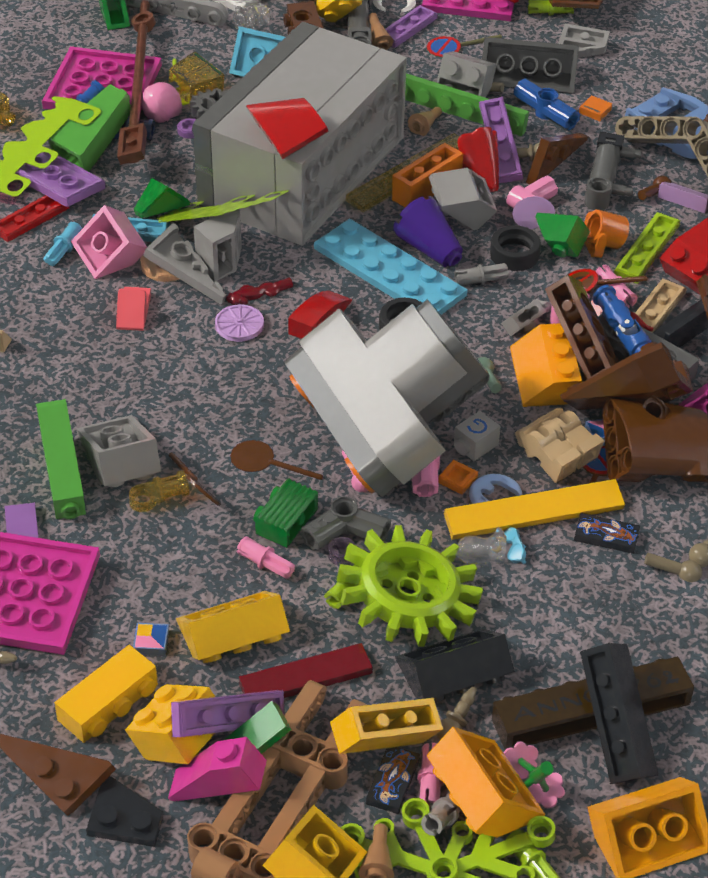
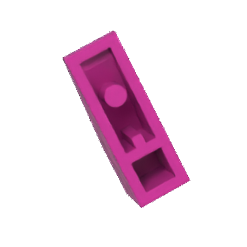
[168,737,267,801]

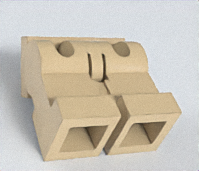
[515,408,604,483]

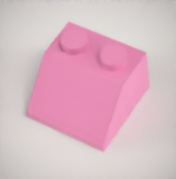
[71,205,147,279]

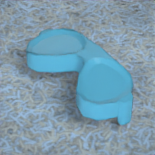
[500,527,526,564]

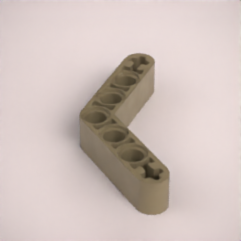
[615,116,708,177]

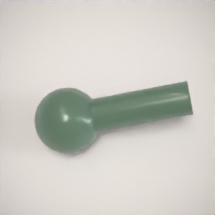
[478,357,502,393]

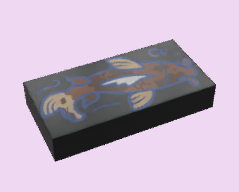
[574,513,640,554]
[366,747,420,814]

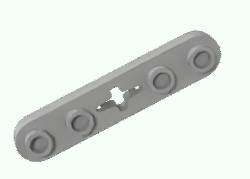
[125,0,229,26]

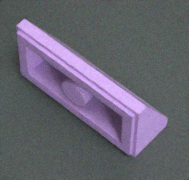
[658,182,708,213]

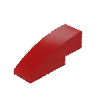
[288,290,352,339]

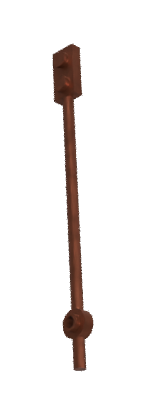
[117,0,156,165]

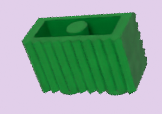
[253,478,318,548]

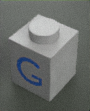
[454,411,500,461]

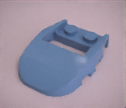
[625,87,708,159]

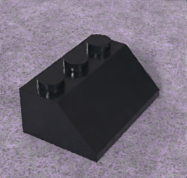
[395,629,515,703]

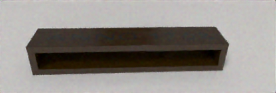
[492,656,694,750]

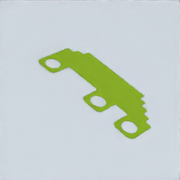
[157,190,289,223]

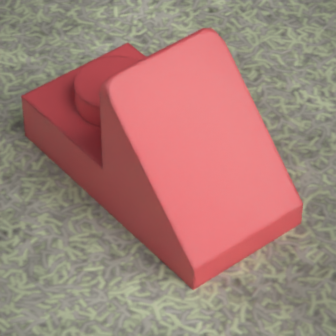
[116,287,151,331]

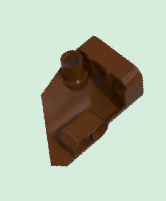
[603,397,708,483]

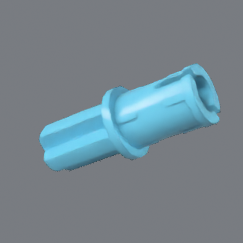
[44,222,82,266]

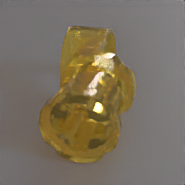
[129,470,190,512]

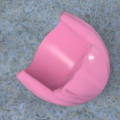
[141,82,182,123]

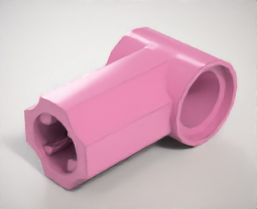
[506,175,558,209]
[412,456,440,497]

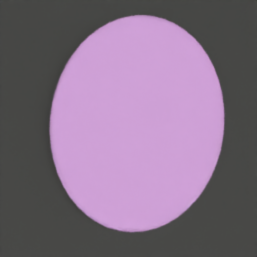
[513,196,555,229]

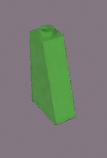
[48,84,131,172]
[36,399,86,519]

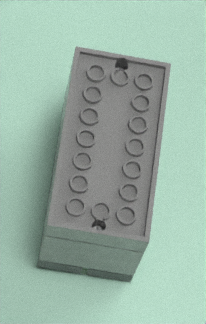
[192,22,407,246]

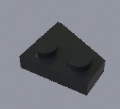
[86,776,163,847]

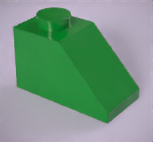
[99,0,130,30]
[535,212,590,257]

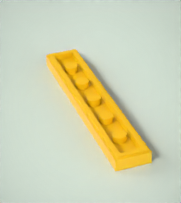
[444,479,625,540]

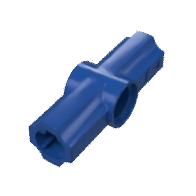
[514,78,580,131]

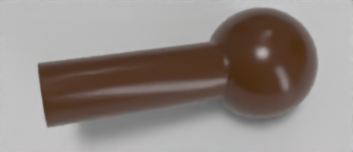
[638,176,672,200]

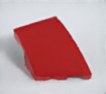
[246,98,329,159]

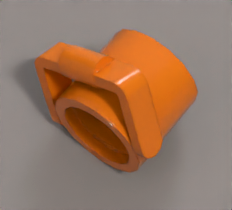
[584,210,629,258]

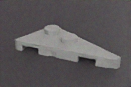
[144,223,226,305]

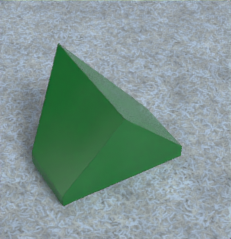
[134,178,190,219]

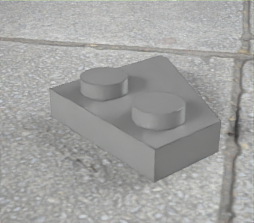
[558,23,610,58]

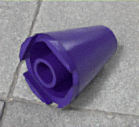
[393,196,463,267]

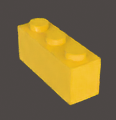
[54,644,158,743]
[330,698,443,754]

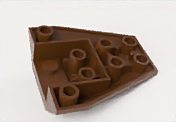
[560,342,693,410]

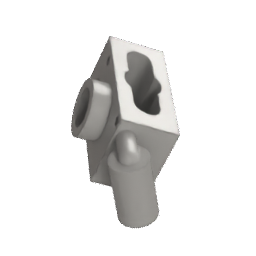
[501,298,552,336]

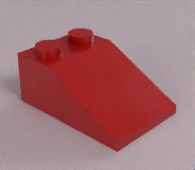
[660,218,708,294]

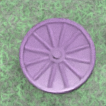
[215,304,264,342]

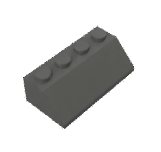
[482,37,579,93]

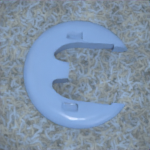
[469,474,522,504]

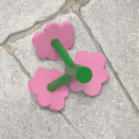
[503,741,565,809]

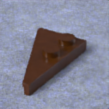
[526,133,589,184]
[0,734,116,816]

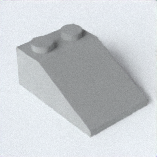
[76,415,161,487]

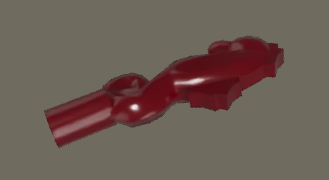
[226,277,293,305]

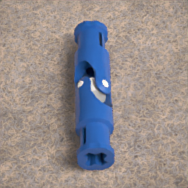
[592,285,652,356]

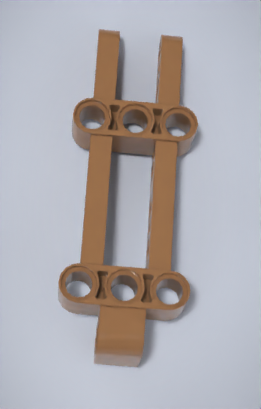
[187,680,368,878]

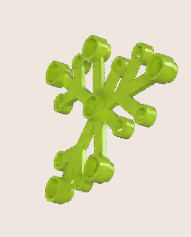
[341,798,555,878]

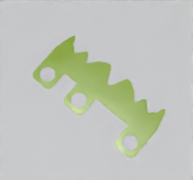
[0,96,101,197]

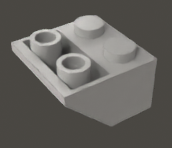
[437,51,497,98]
[429,168,497,230]
[194,209,242,282]

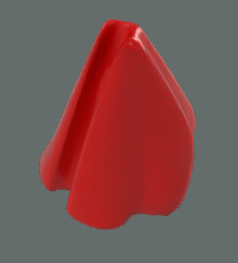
[457,127,499,192]

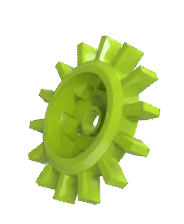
[336,525,483,647]

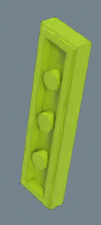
[614,212,681,284]

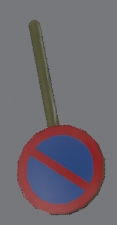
[427,34,502,58]

